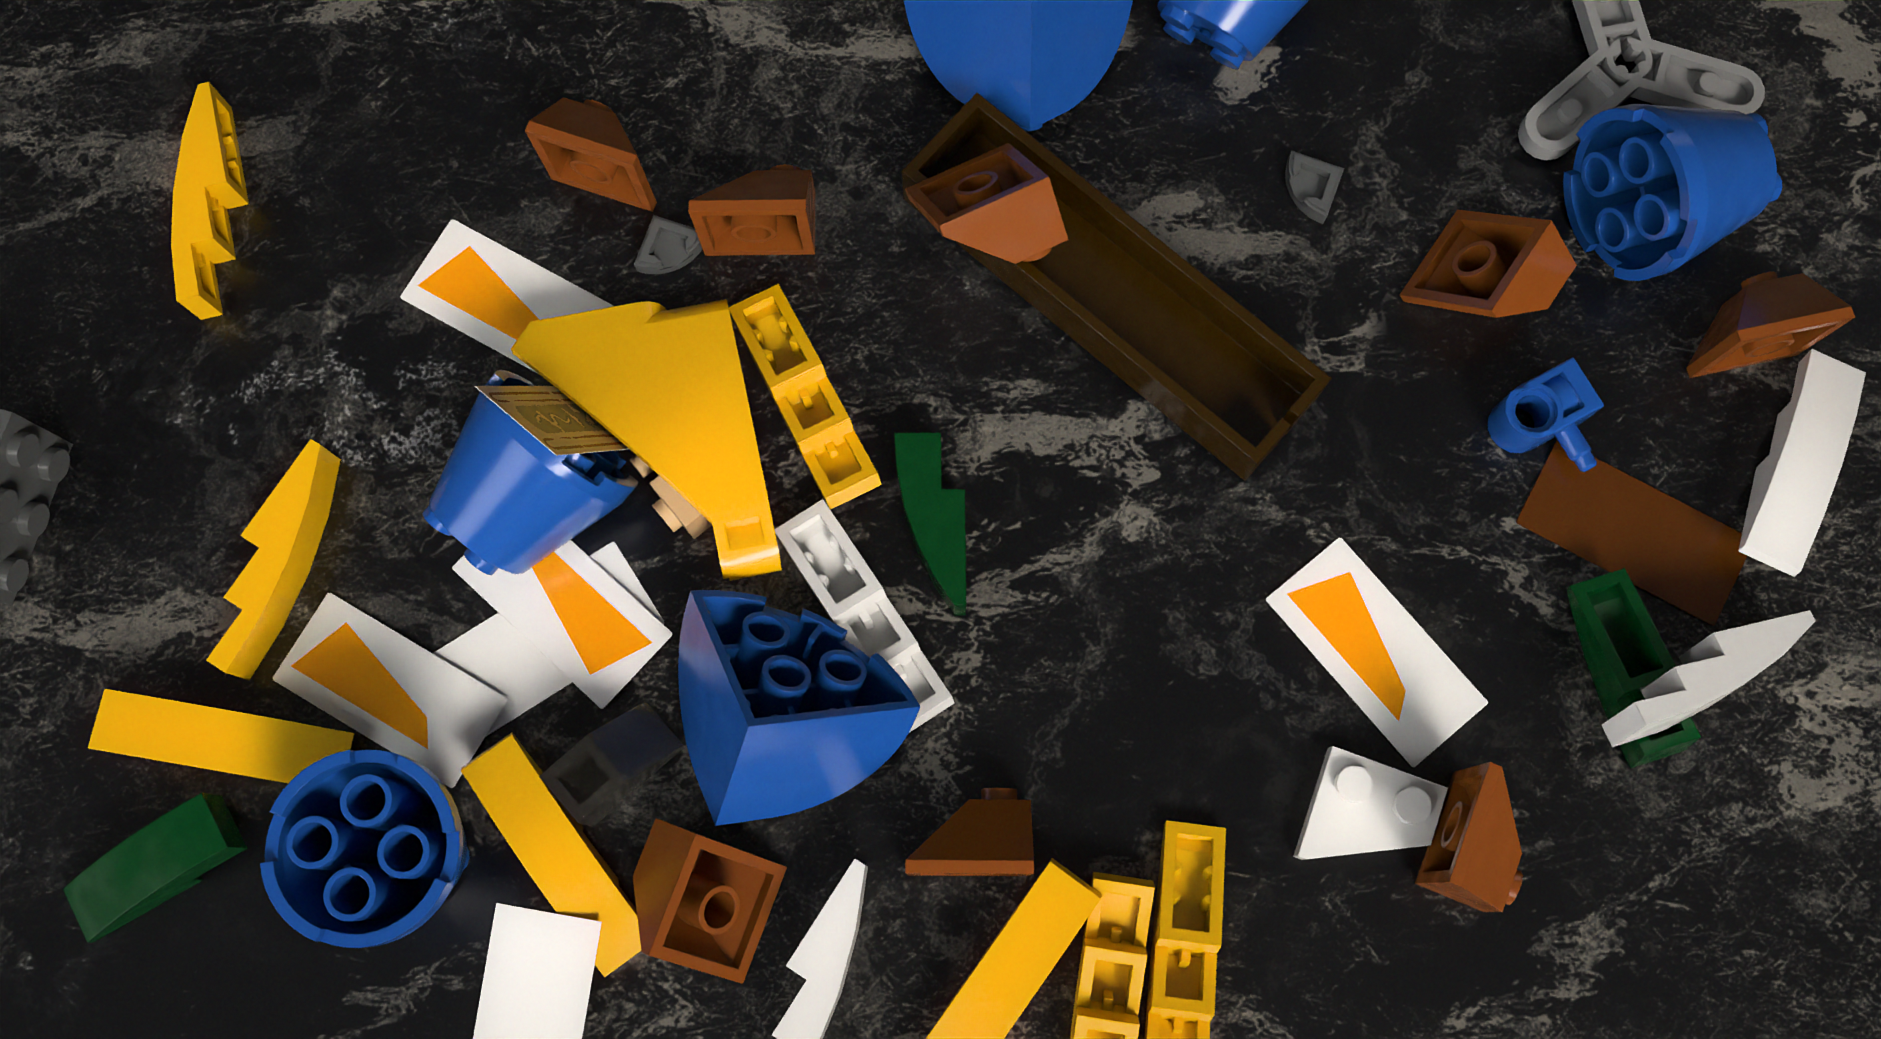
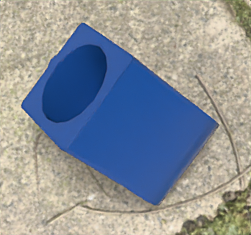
[1488,357,1604,472]

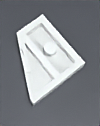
[1293,746,1448,860]

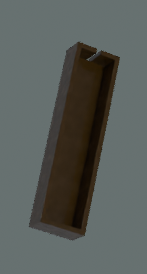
[902,93,1332,481]

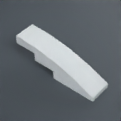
[1738,349,1866,577]
[774,499,954,733]
[1602,610,1816,747]
[772,859,868,1039]

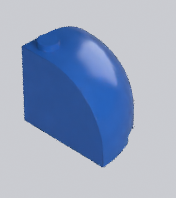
[904,0,1133,131]
[678,590,921,826]

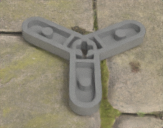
[1518,0,1765,160]

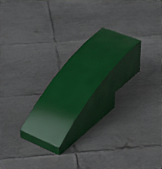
[894,433,966,616]
[1567,568,1701,769]
[63,793,247,943]

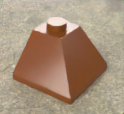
[525,97,657,212]
[905,143,1068,264]
[688,164,816,256]
[1400,210,1577,318]
[1686,272,1855,378]
[1415,762,1523,912]
[905,788,1034,876]
[633,818,787,984]

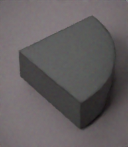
[1285,151,1344,224]
[634,215,703,274]

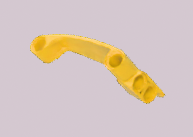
[511,299,782,581]

